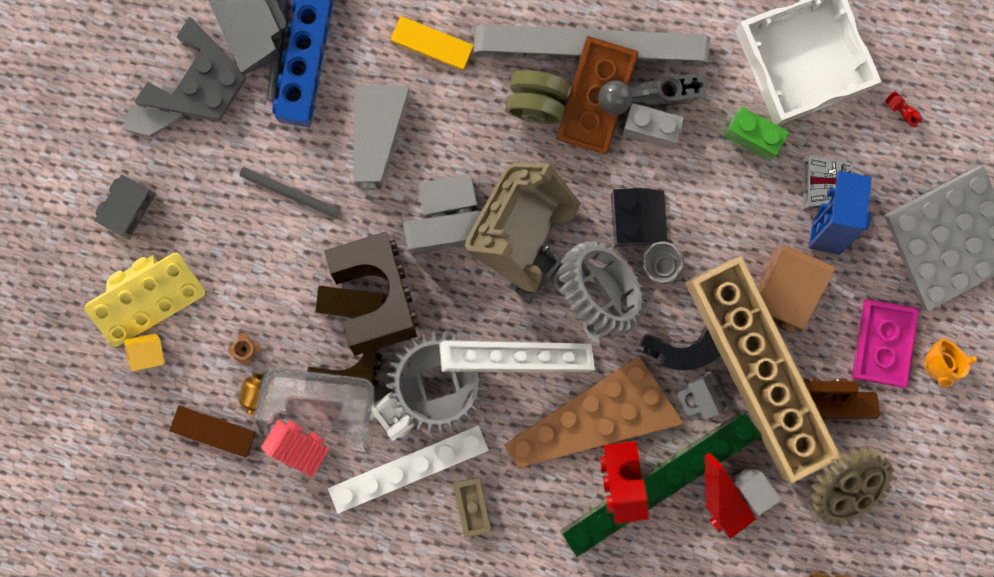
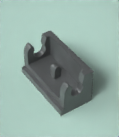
[509,245,563,303]

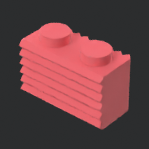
[261,420,330,477]

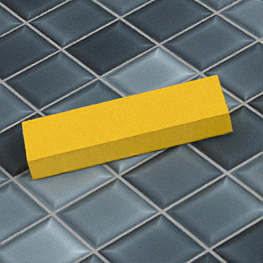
[390,16,474,71]

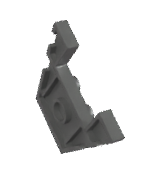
[135,17,247,122]

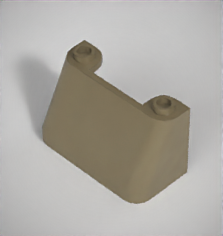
[465,162,581,292]

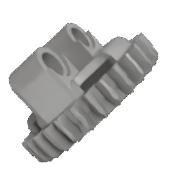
[553,241,646,339]
[386,331,488,434]

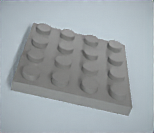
[884,165,994,311]

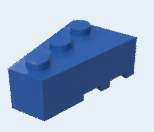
[809,171,872,255]

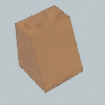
[757,245,836,333]

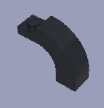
[638,325,721,371]

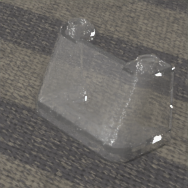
[254,368,375,455]

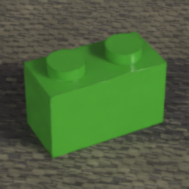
[723,106,789,161]

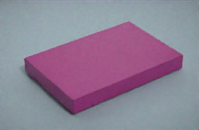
[852,299,919,388]

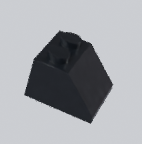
[611,188,668,247]

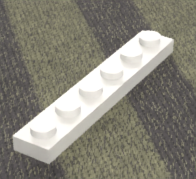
[440,341,595,373]
[328,425,489,513]

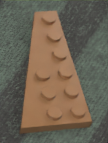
[504,356,684,468]

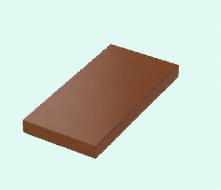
[556,36,639,155]

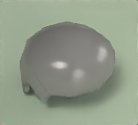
[643,241,684,284]

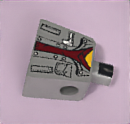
[803,155,853,210]

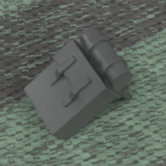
[677,369,731,420]

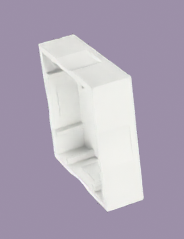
[735,0,881,126]

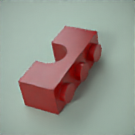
[600,441,649,524]

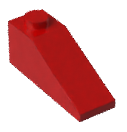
[705,453,756,539]

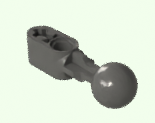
[598,74,708,115]

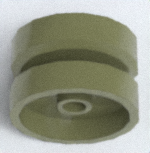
[505,70,570,124]

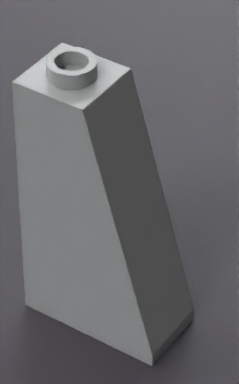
[354,86,410,190]
[403,210,482,255]

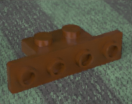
[803,378,880,419]

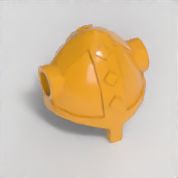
[924,337,977,387]

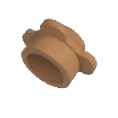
[228,333,261,365]

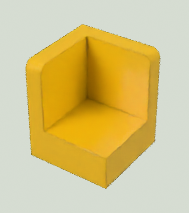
[123,333,164,371]

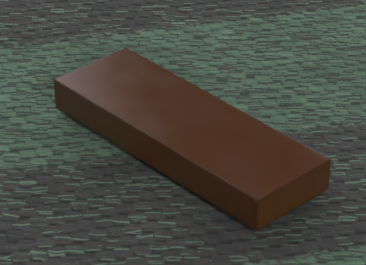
[169,405,257,458]

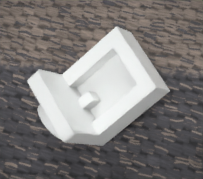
[369,392,414,441]

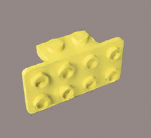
[84,253,205,347]

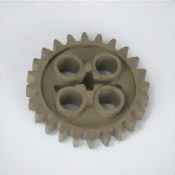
[809,446,894,526]

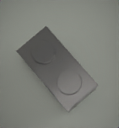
[94,174,156,240]

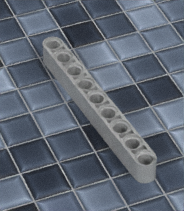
[474,25,710,67]

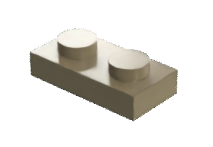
[453,477,492,537]

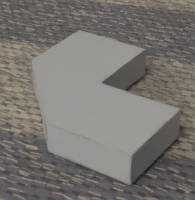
[123,85,185,138]

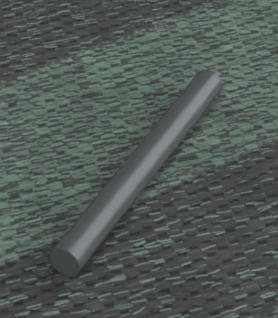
[267,0,288,102]
[239,167,341,219]

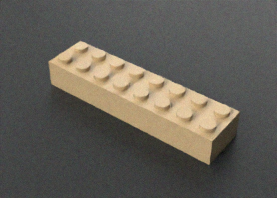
[685,256,841,483]

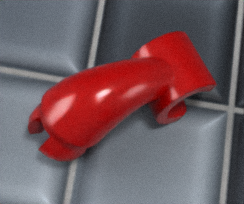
[885,91,923,128]

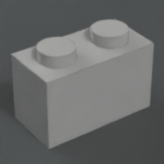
[622,103,684,149]
[418,173,478,219]
[732,468,781,516]

